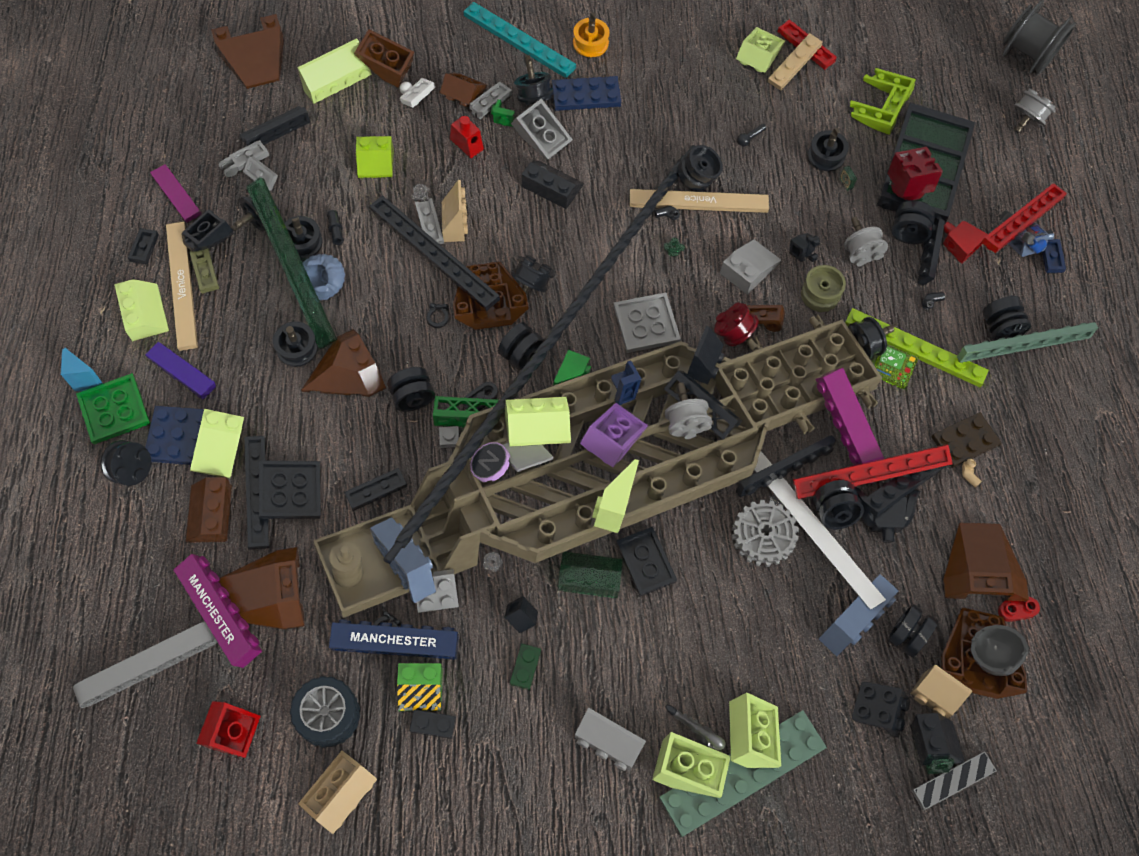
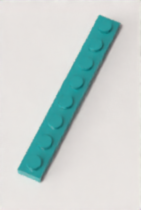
[463,2,576,78]

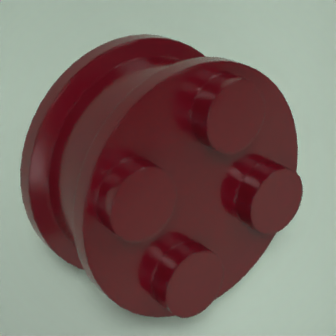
[714,302,759,346]

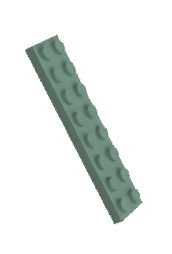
[659,710,827,837]

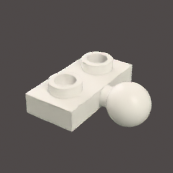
[400,78,435,108]

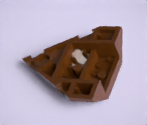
[301,329,386,397]

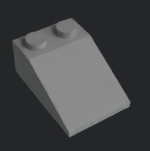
[511,99,573,160]
[720,239,781,295]

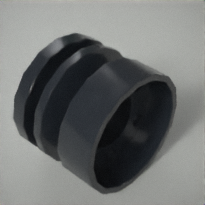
[982,296,1032,341]

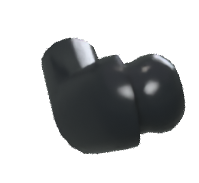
[654,206,680,220]

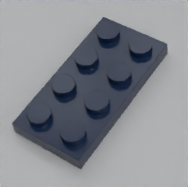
[552,76,621,111]

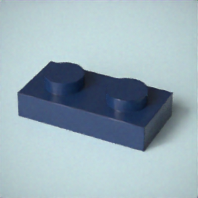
[1042,239,1066,273]

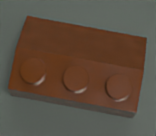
[186,477,232,543]

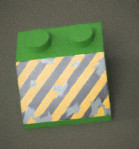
[397,663,443,711]

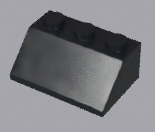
[521,161,584,209]

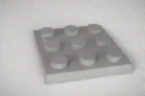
[613,293,681,353]

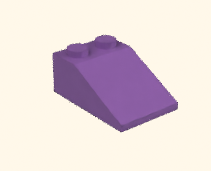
[580,403,648,467]

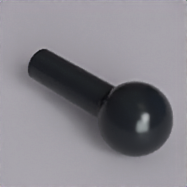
[737,124,766,146]

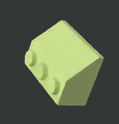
[114,279,169,341]
[505,397,571,447]
[729,693,781,768]

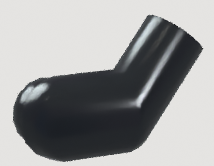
[922,292,945,310]

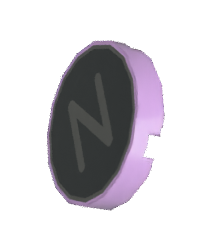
[470,442,510,482]

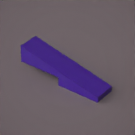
[145,342,216,400]

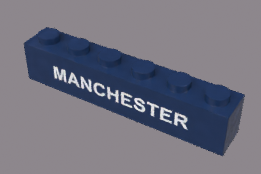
[329,620,459,660]

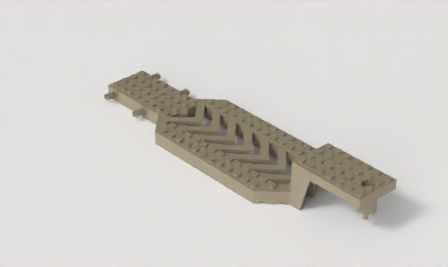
[313,314,882,618]

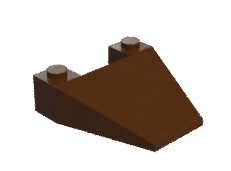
[211,14,284,89]

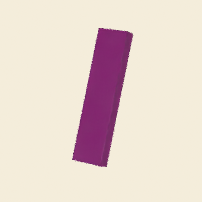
[150,164,202,223]

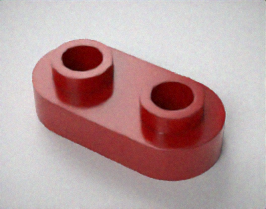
[998,597,1040,622]

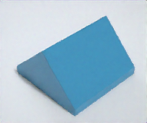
[61,348,103,392]

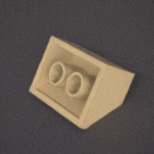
[298,751,377,834]

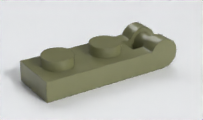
[190,248,220,294]

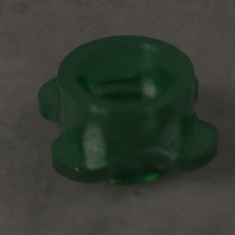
[664,238,685,257]

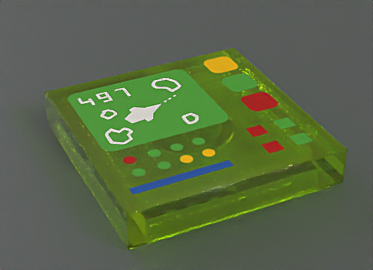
[874,344,919,390]

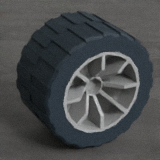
[290,676,360,748]

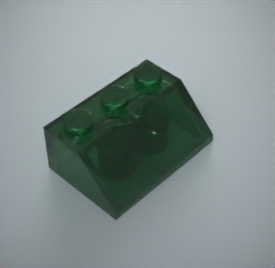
[558,551,622,598]

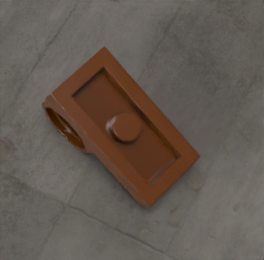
[747,305,785,332]

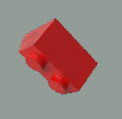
[196,701,261,758]

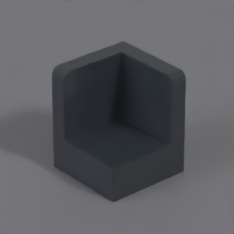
[504,596,538,633]

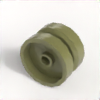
[801,265,846,312]

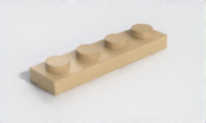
[768,33,823,91]

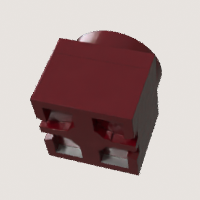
[887,147,943,200]

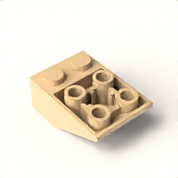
[441,180,468,242]

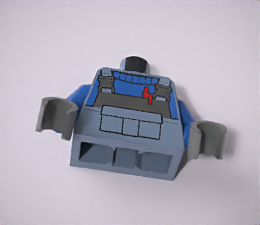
[1000,210,1054,257]

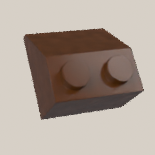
[440,73,487,107]

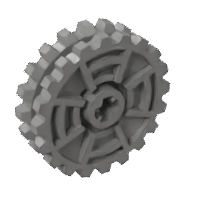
[732,500,799,567]

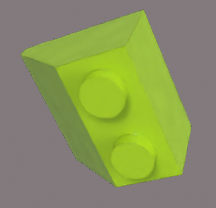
[356,136,394,178]

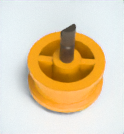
[573,13,609,57]

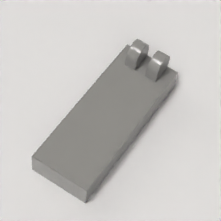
[469,81,512,119]
[415,198,444,244]

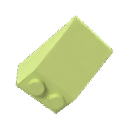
[736,27,786,73]
[190,409,244,479]
[592,459,639,533]
[652,732,731,798]

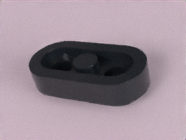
[464,382,498,411]

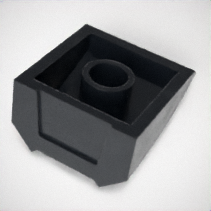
[182,209,234,252]

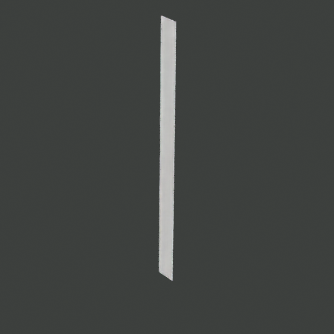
[754,451,886,610]

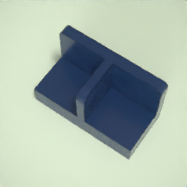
[611,360,642,405]

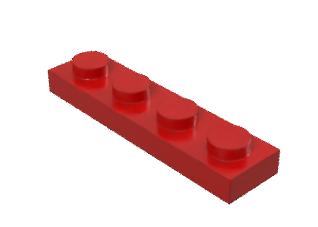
[778,19,837,70]

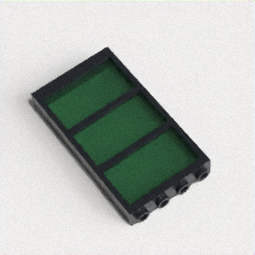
[876,103,975,223]

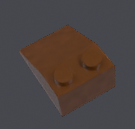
[354,29,414,87]

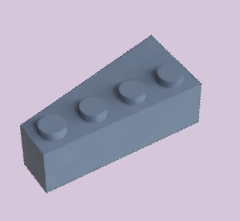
[370,517,436,603]
[818,574,898,656]

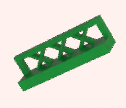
[433,396,499,427]

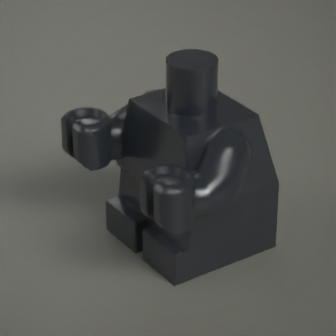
[789,233,820,262]

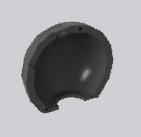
[971,625,1029,676]

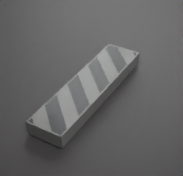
[911,752,997,811]

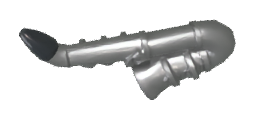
[665,704,726,750]

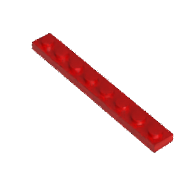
[981,183,1067,253]
[793,445,952,499]

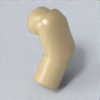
[962,459,982,488]

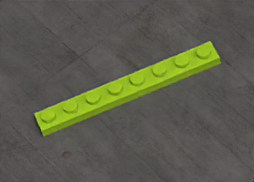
[845,308,989,387]

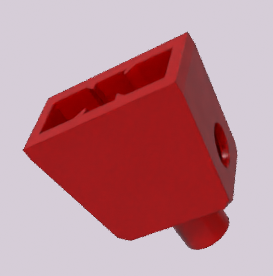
[450,116,484,159]
[943,221,988,264]

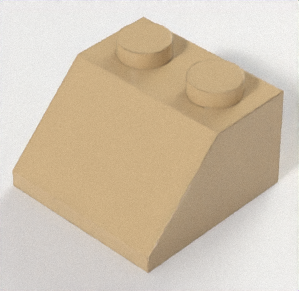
[910,665,972,718]

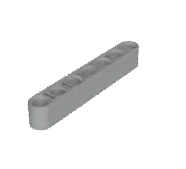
[73,621,218,708]

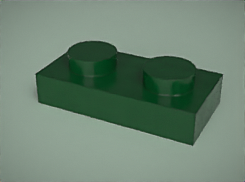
[510,644,541,691]

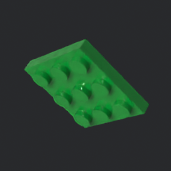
[76,373,151,445]

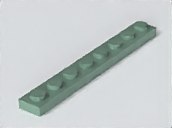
[957,322,1098,363]

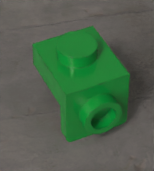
[491,99,515,127]

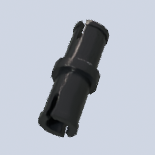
[327,210,344,245]

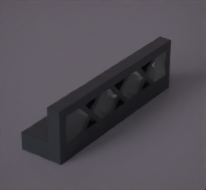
[239,106,310,146]
[664,371,743,439]

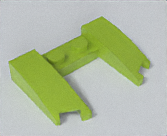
[850,68,916,135]

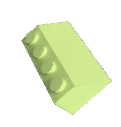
[298,38,372,104]

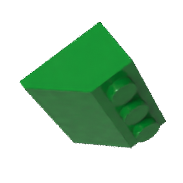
[553,350,592,386]

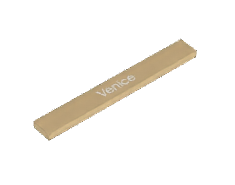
[630,189,769,213]
[166,222,198,351]

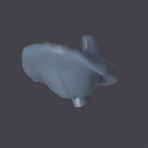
[295,254,345,300]

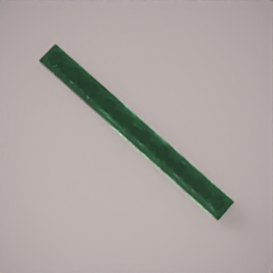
[246,177,337,349]

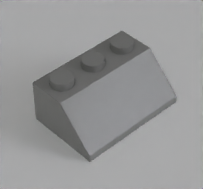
[574,708,646,771]

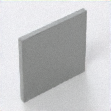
[503,443,553,472]

